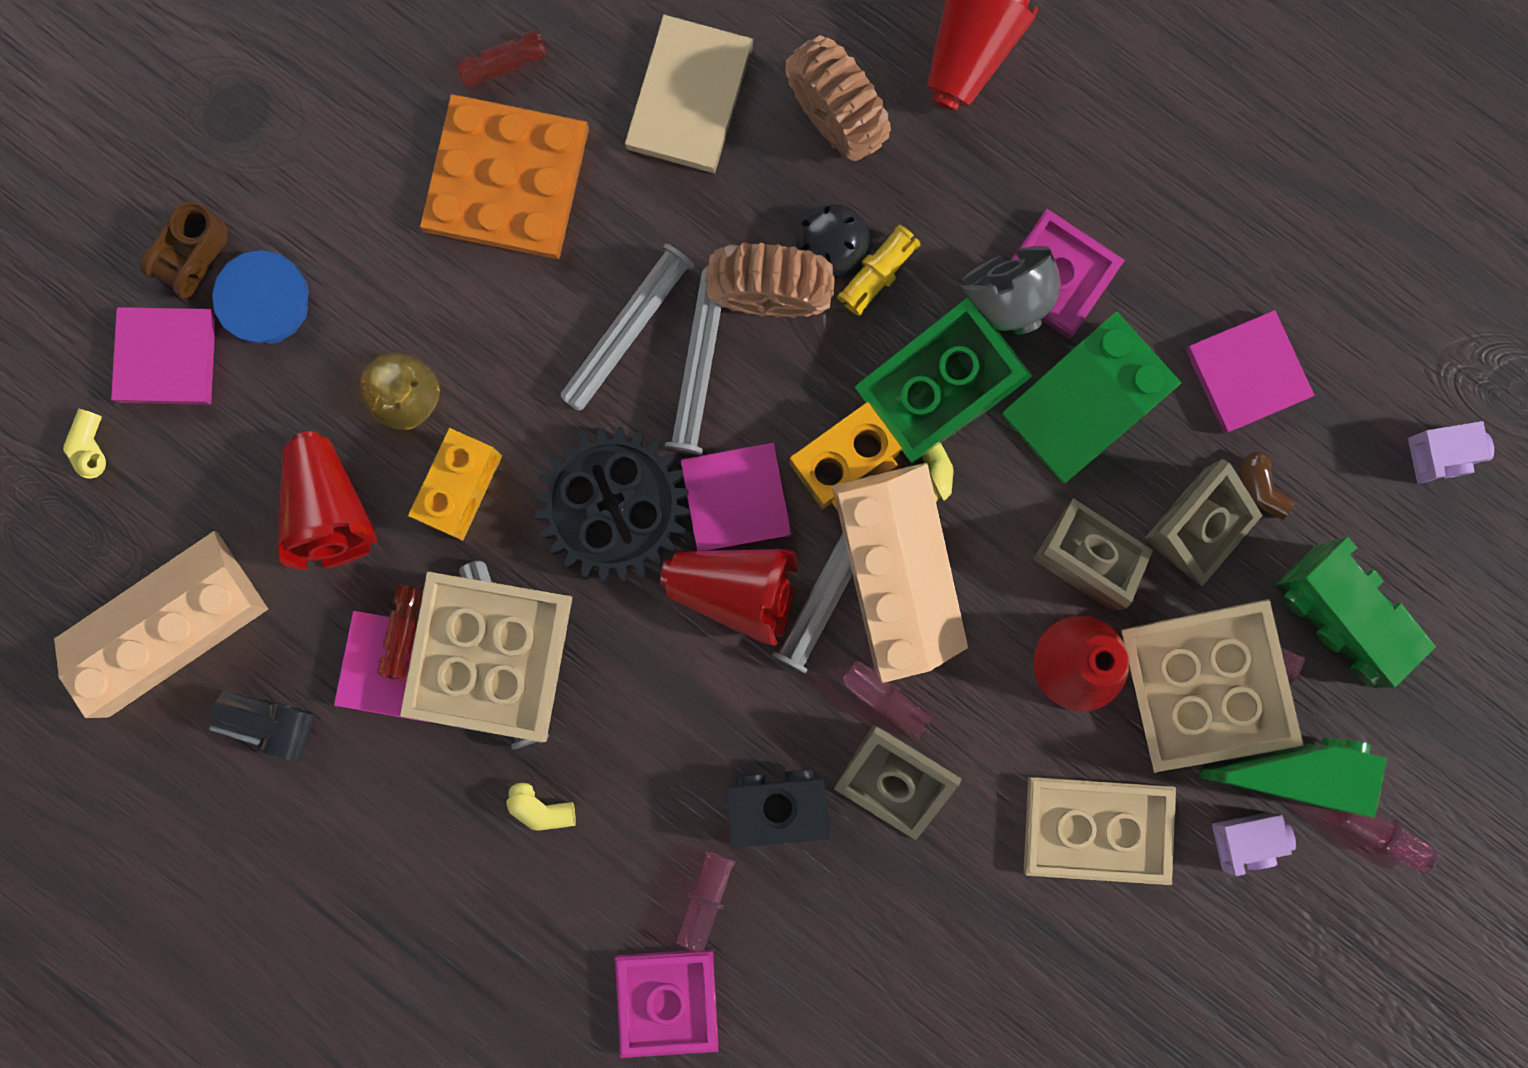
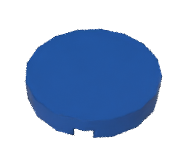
[212,250,309,344]

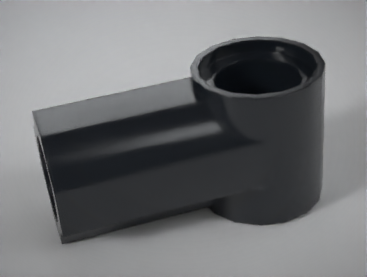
[209,690,316,761]

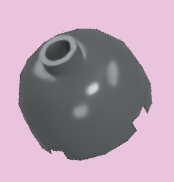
[961,246,1061,335]

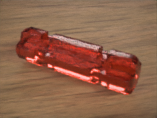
[457,30,547,87]
[377,585,423,680]

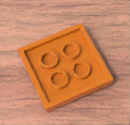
[420,94,589,260]

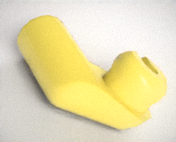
[64,408,106,479]
[921,443,954,502]
[506,782,576,831]

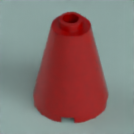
[927,0,1039,112]
[277,431,377,570]
[660,549,798,646]
[1032,616,1129,711]

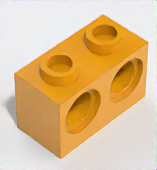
[789,402,902,510]
[408,428,502,541]

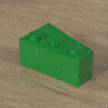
[1275,537,1436,688]

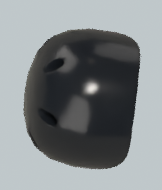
[795,204,872,279]

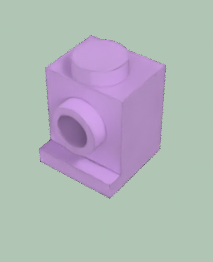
[1408,421,1494,484]
[1212,812,1296,876]

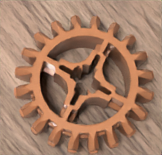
[785,35,891,161]
[705,242,835,318]

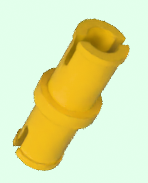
[837,225,921,316]

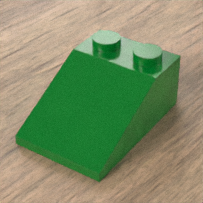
[855,297,1032,463]
[1001,312,1181,485]
[1199,737,1387,818]

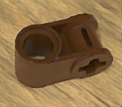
[140,202,228,298]

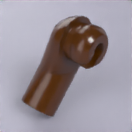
[1239,452,1295,520]

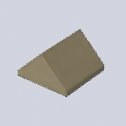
[1144,459,1263,586]
[1032,498,1153,612]
[834,725,962,840]

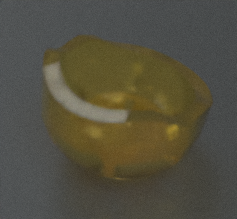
[360,352,440,430]

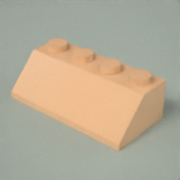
[832,463,968,683]
[54,531,268,718]

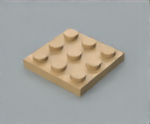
[400,572,572,742]
[1122,599,1303,773]

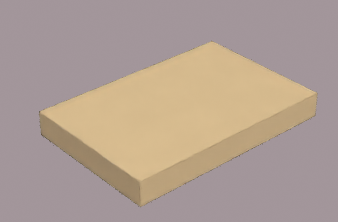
[625,15,753,174]
[1023,777,1176,885]

